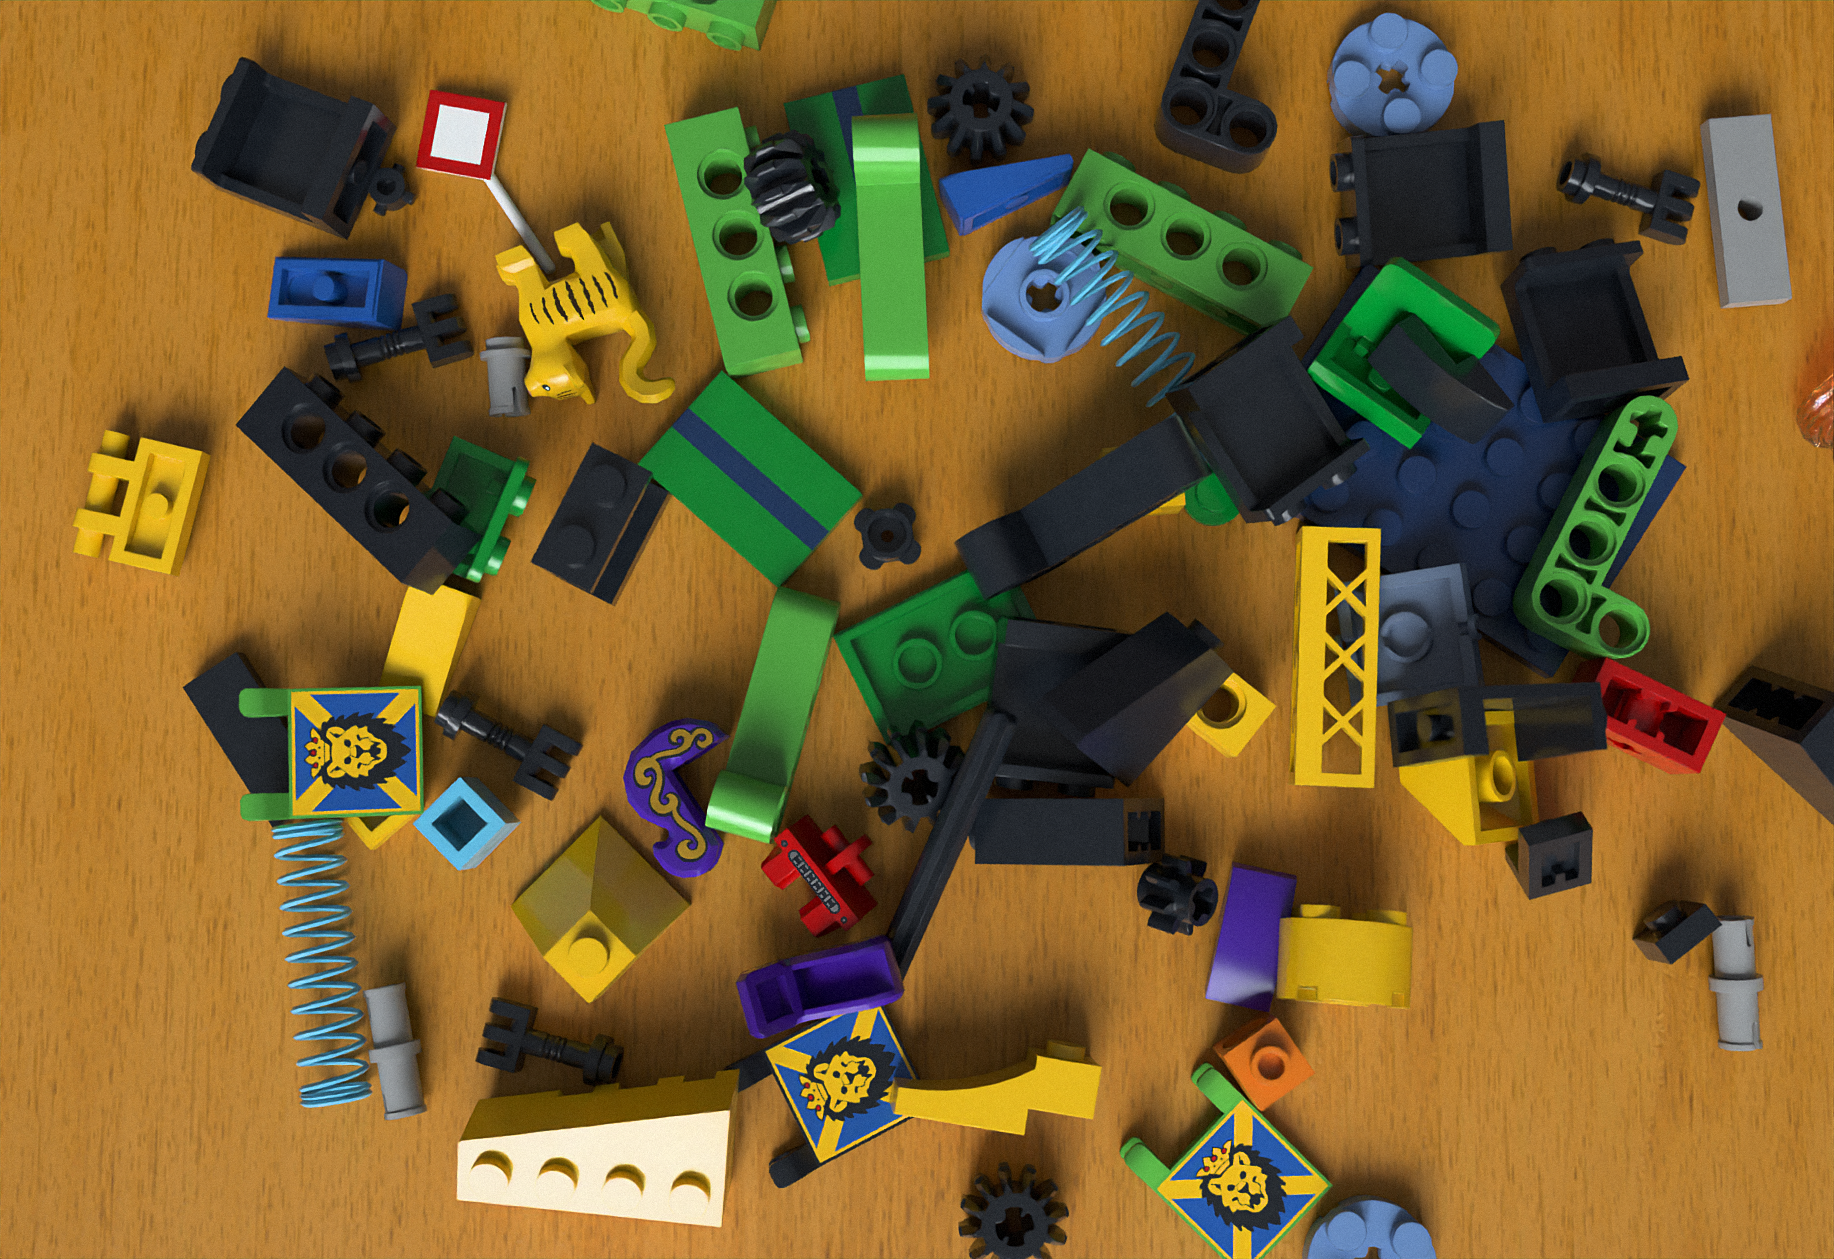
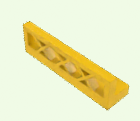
[1288,526,1381,788]

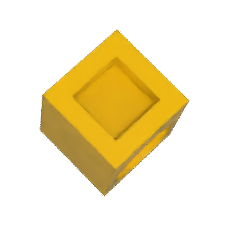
[1186,672,1276,758]

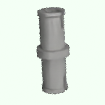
[1708,915,1764,1051]
[363,982,427,1120]

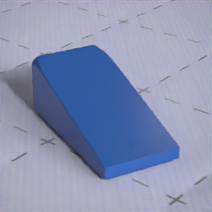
[939,154,1074,236]
[267,257,408,331]

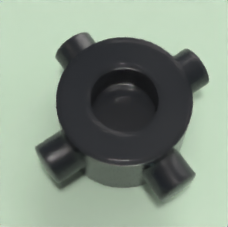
[368,163,416,216]

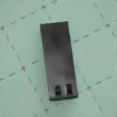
[183,652,295,827]

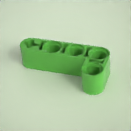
[852,113,930,381]
[1512,395,1678,660]
[705,586,841,844]

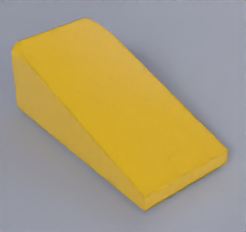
[378,585,481,718]

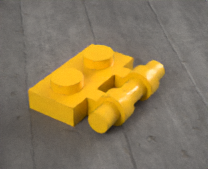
[72,430,211,577]

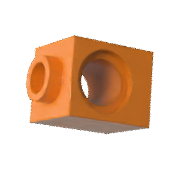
[1212,1011,1315,1111]

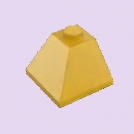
[1399,710,1539,846]
[510,815,692,1004]

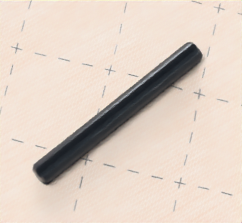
[885,705,1018,981]

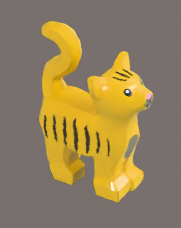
[495,221,675,405]

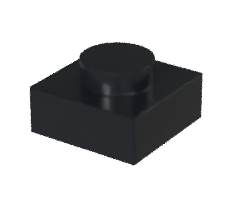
[1632,899,1722,965]

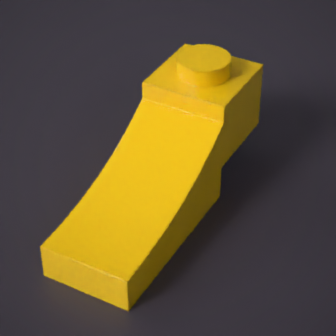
[889,1039,1102,1135]

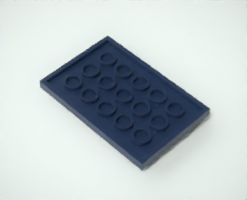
[1296,265,1687,679]

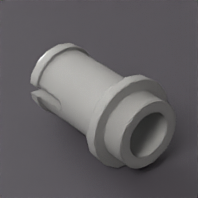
[480,337,531,417]

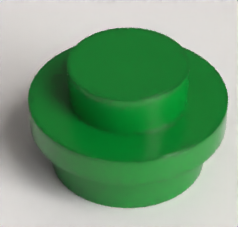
[1184,463,1239,526]

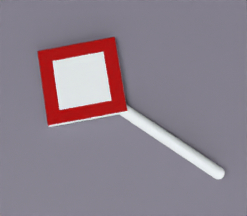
[415,89,556,274]

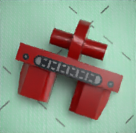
[761,814,878,938]

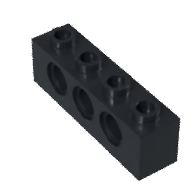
[236,366,482,595]

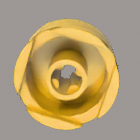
[1276,904,1413,1009]

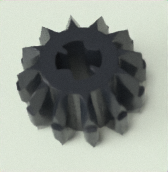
[927,53,1034,167]
[744,129,841,245]
[859,719,965,833]
[958,1162,1069,1259]

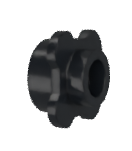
[854,503,921,570]

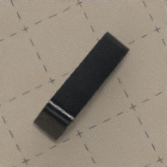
[1154,0,1278,174]
[954,414,1213,601]

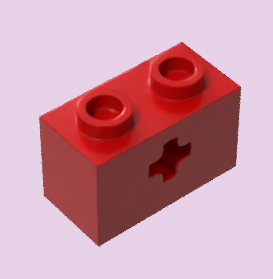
[1571,657,1726,774]

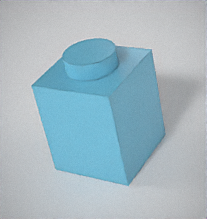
[413,777,521,871]

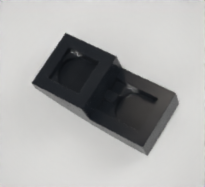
[1367,314,1515,445]

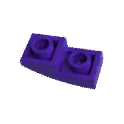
[1205,862,1297,1012]

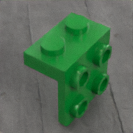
[1306,257,1500,449]
[431,436,537,583]

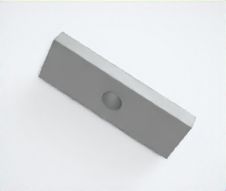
[1700,114,1792,308]

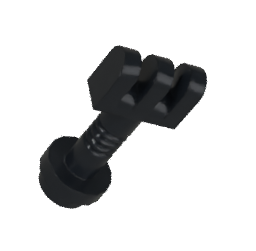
[1556,153,1701,245]
[324,293,474,384]
[434,689,584,801]
[475,997,624,1087]

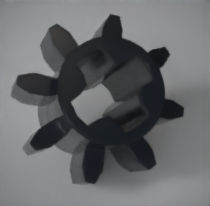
[1137,853,1218,936]

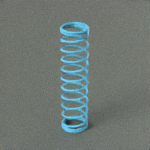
[1028,206,1206,460]
[271,818,373,1107]

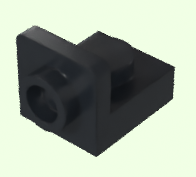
[1505,811,1593,900]

